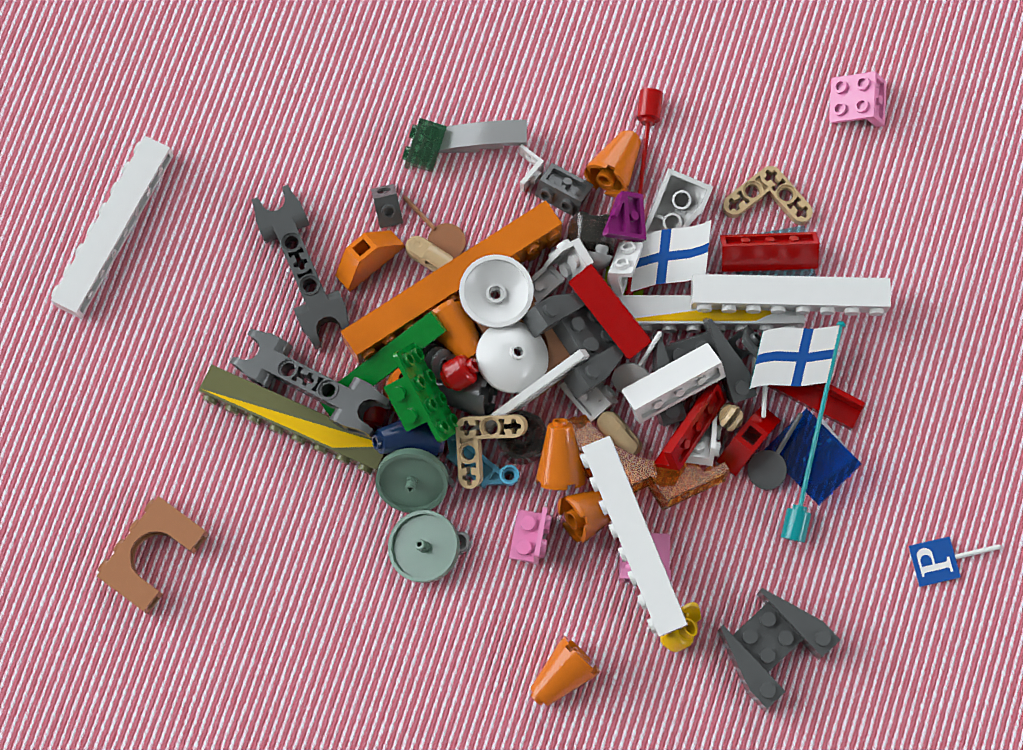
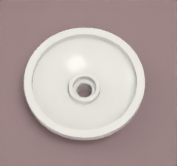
[459,255,534,328]
[476,321,549,394]

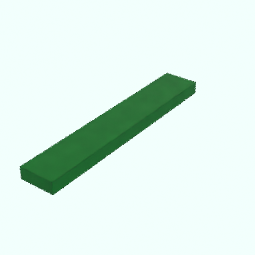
[320,311,447,417]

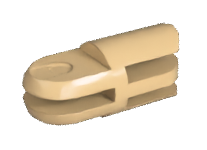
[405,236,453,272]
[718,402,743,431]
[597,411,643,458]

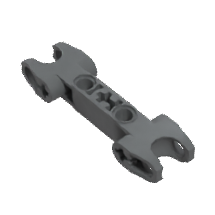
[251,184,350,350]
[230,329,392,438]

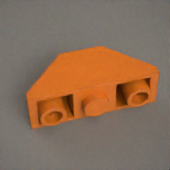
[335,230,406,292]

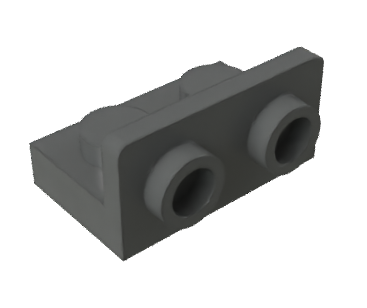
[535,163,593,217]

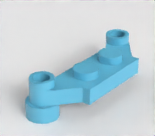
[446,433,519,489]

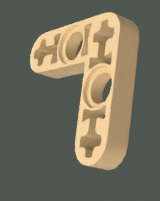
[722,166,813,225]
[455,414,528,489]

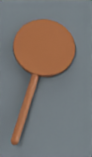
[403,195,466,259]

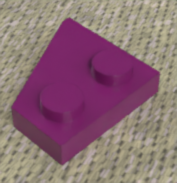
[603,191,646,242]

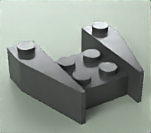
[522,293,624,399]
[652,318,757,426]
[718,588,840,711]

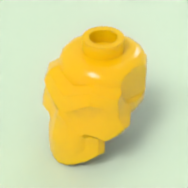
[660,602,701,652]

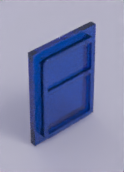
[764,408,862,506]

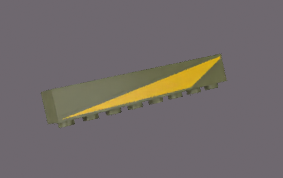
[198,364,387,475]

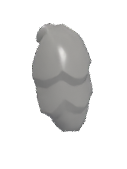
[587,244,613,271]

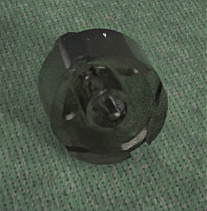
[567,211,616,256]
[498,410,547,465]

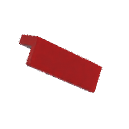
[720,232,820,272]
[569,264,652,359]
[654,383,726,471]
[768,383,866,430]

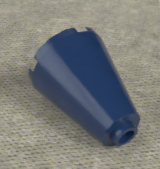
[372,420,445,457]

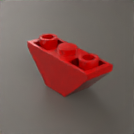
[716,406,781,477]

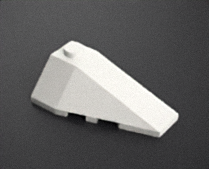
[645,168,713,234]

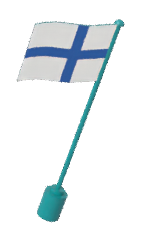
[749,321,846,543]

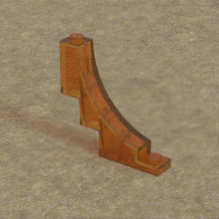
[568,414,730,511]

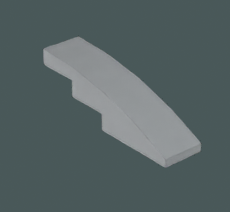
[432,119,527,153]

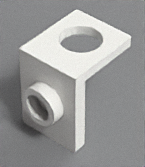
[519,144,544,192]

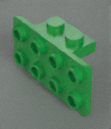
[383,343,458,443]

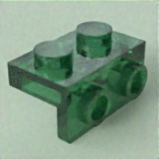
[402,118,447,173]

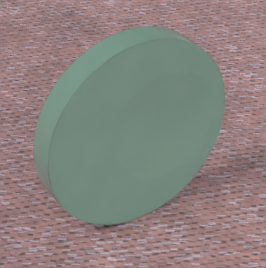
[375,448,448,513]
[388,510,460,583]

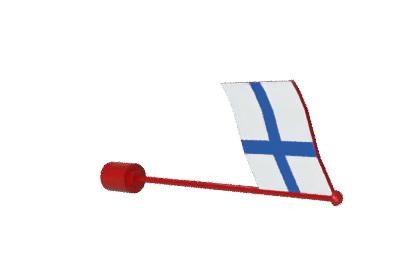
[624,88,712,295]

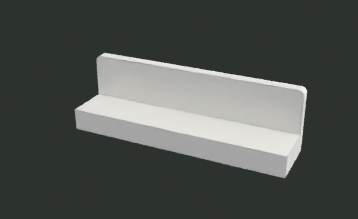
[622,343,726,424]

